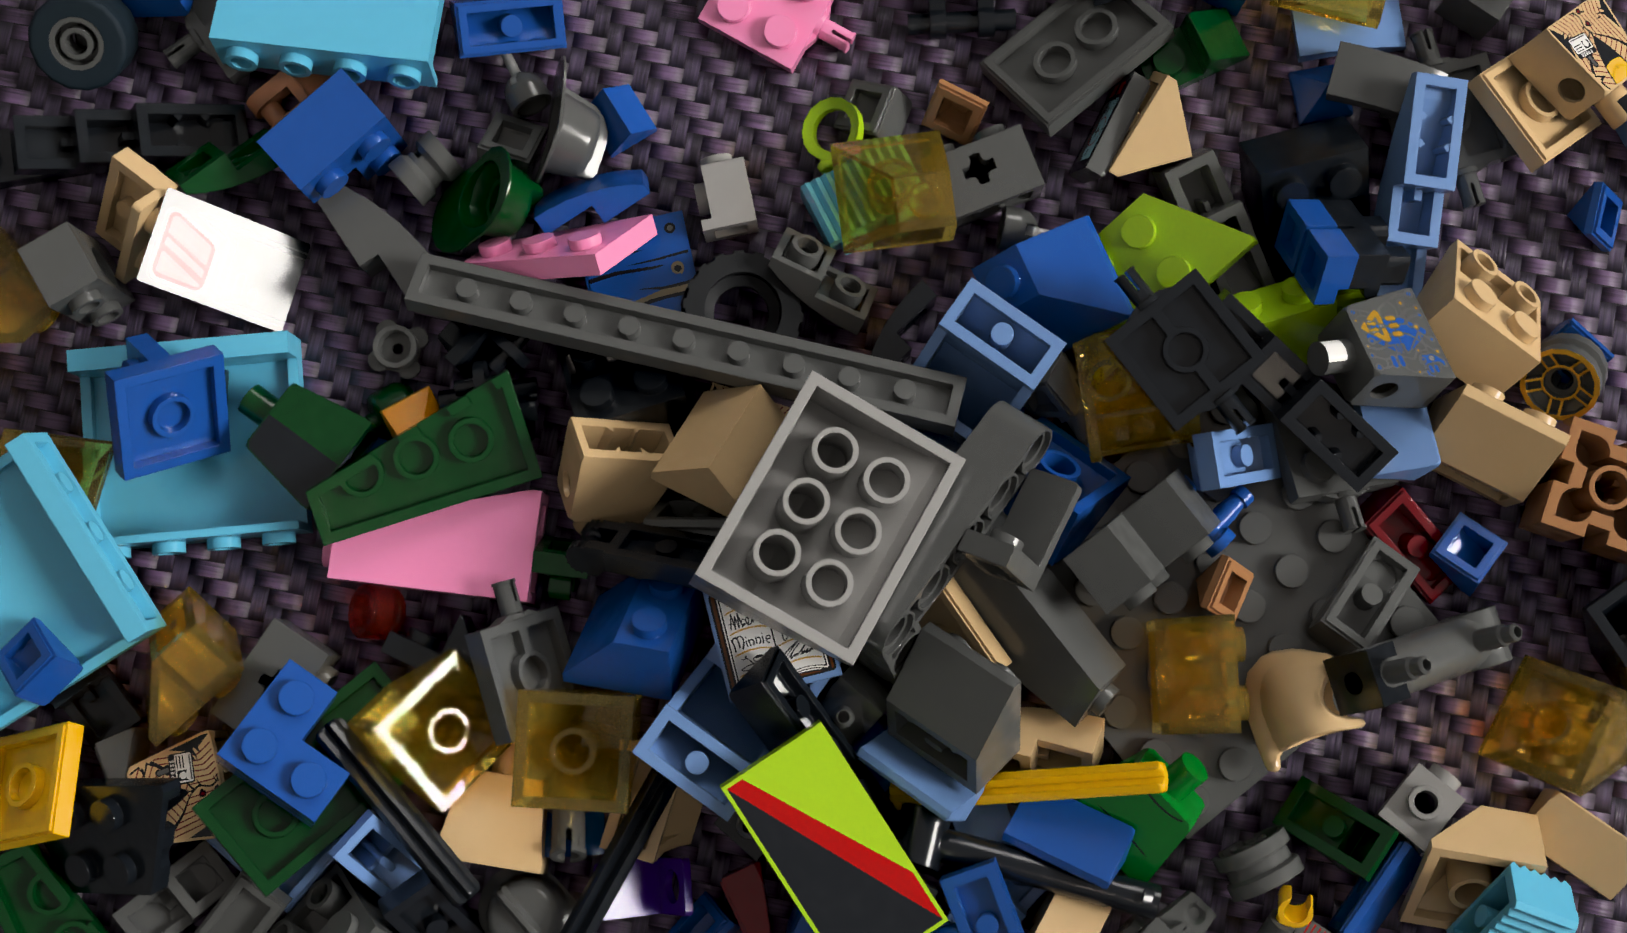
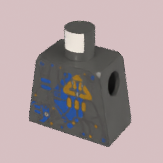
[1307,288,1456,409]

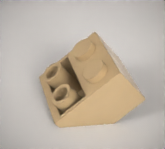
[1417,239,1541,393]
[1428,383,1571,507]

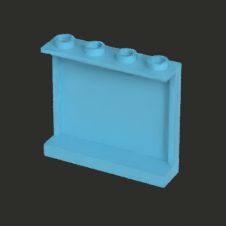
[209,0,445,90]
[66,330,313,559]
[0,432,167,731]

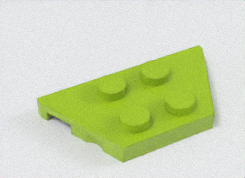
[1080,193,1259,383]

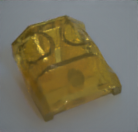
[1072,329,1201,463]

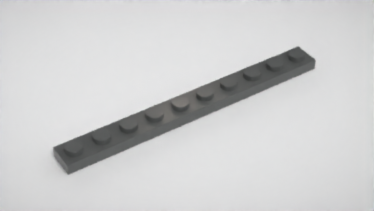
[404,252,967,437]

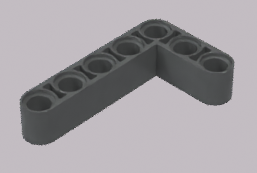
[856,401,1052,686]

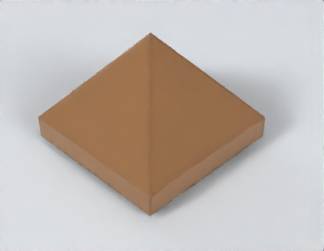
[921,79,990,145]
[1196,554,1254,625]

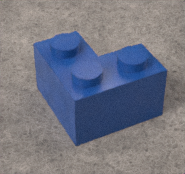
[256,68,408,203]
[216,659,350,828]

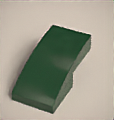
[164,128,279,194]

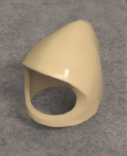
[1244,648,1366,772]

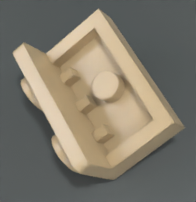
[95,147,179,284]

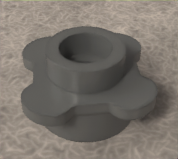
[368,319,429,380]

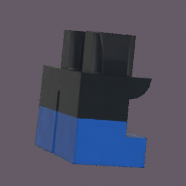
[1274,199,1411,305]

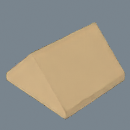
[650,384,785,517]

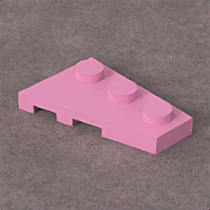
[464,214,658,279]

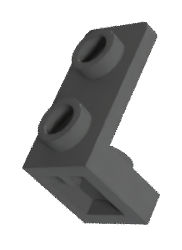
[957,468,1082,592]

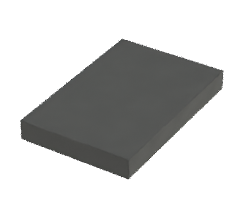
[979,0,1175,138]

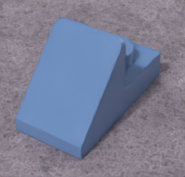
[1187,423,1281,492]

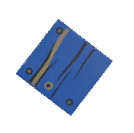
[585,210,696,312]

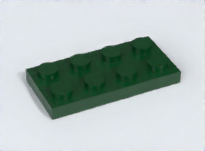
[192,662,447,898]

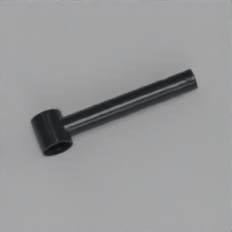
[894,803,1162,919]

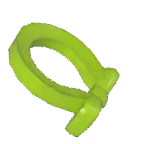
[802,97,873,175]

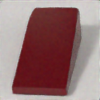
[1359,485,1453,604]
[720,858,772,933]

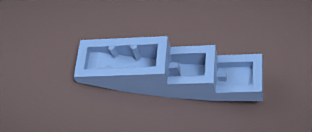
[1374,72,1468,298]

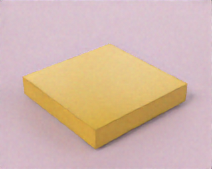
[0,721,84,851]

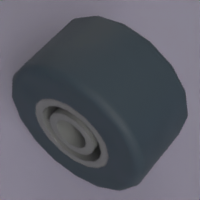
[28,0,138,91]

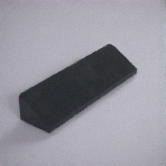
[729,645,899,831]

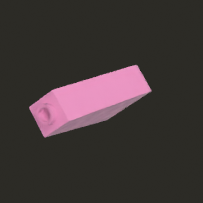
[322,490,549,605]

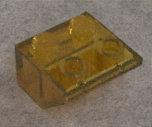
[144,586,245,746]
[1146,614,1250,735]

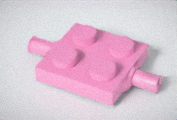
[698,0,856,74]

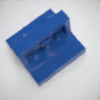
[104,333,231,481]

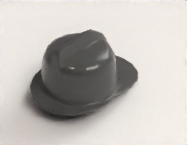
[535,56,608,184]
[478,868,577,933]

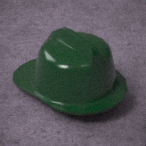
[432,146,543,253]

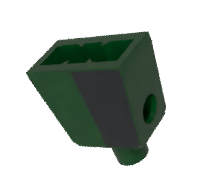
[238,383,384,511]

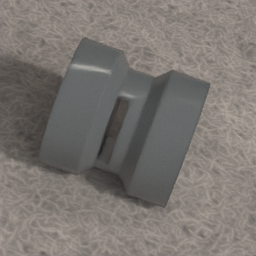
[387,130,465,207]

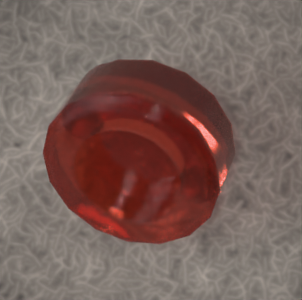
[348,584,406,640]

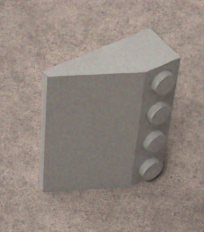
[689,370,966,666]

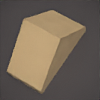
[1108,71,1193,177]

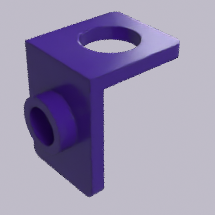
[593,856,693,921]

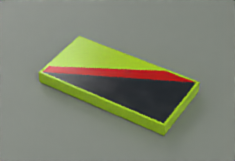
[719,720,949,933]

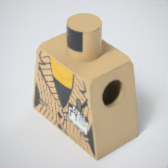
[1508,0,1627,130]
[127,730,233,843]

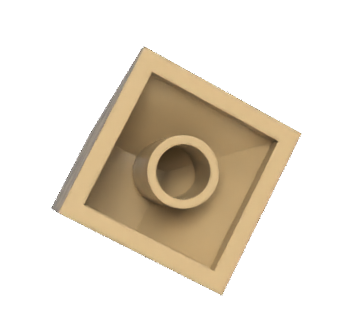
[1398,805,1548,929]

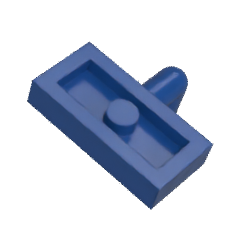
[931,857,1024,933]

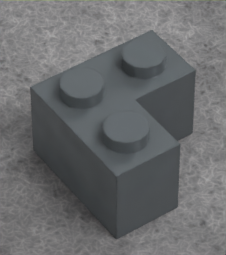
[1063,469,1221,614]

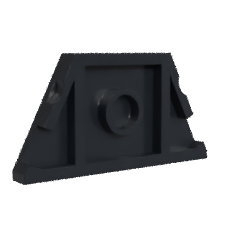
[44,778,181,895]

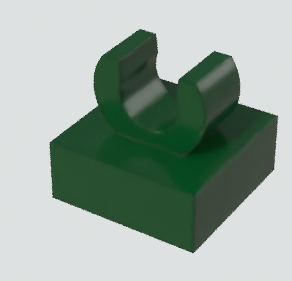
[532,536,589,601]

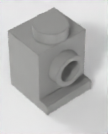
[693,153,759,243]
[1373,763,1466,854]

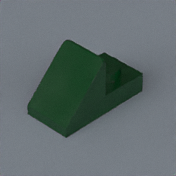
[1135,8,1250,90]
[1272,775,1399,882]

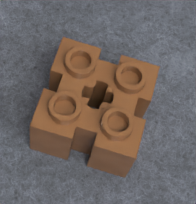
[1518,416,1627,564]

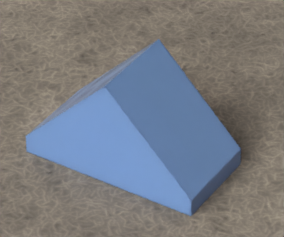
[328,809,422,897]

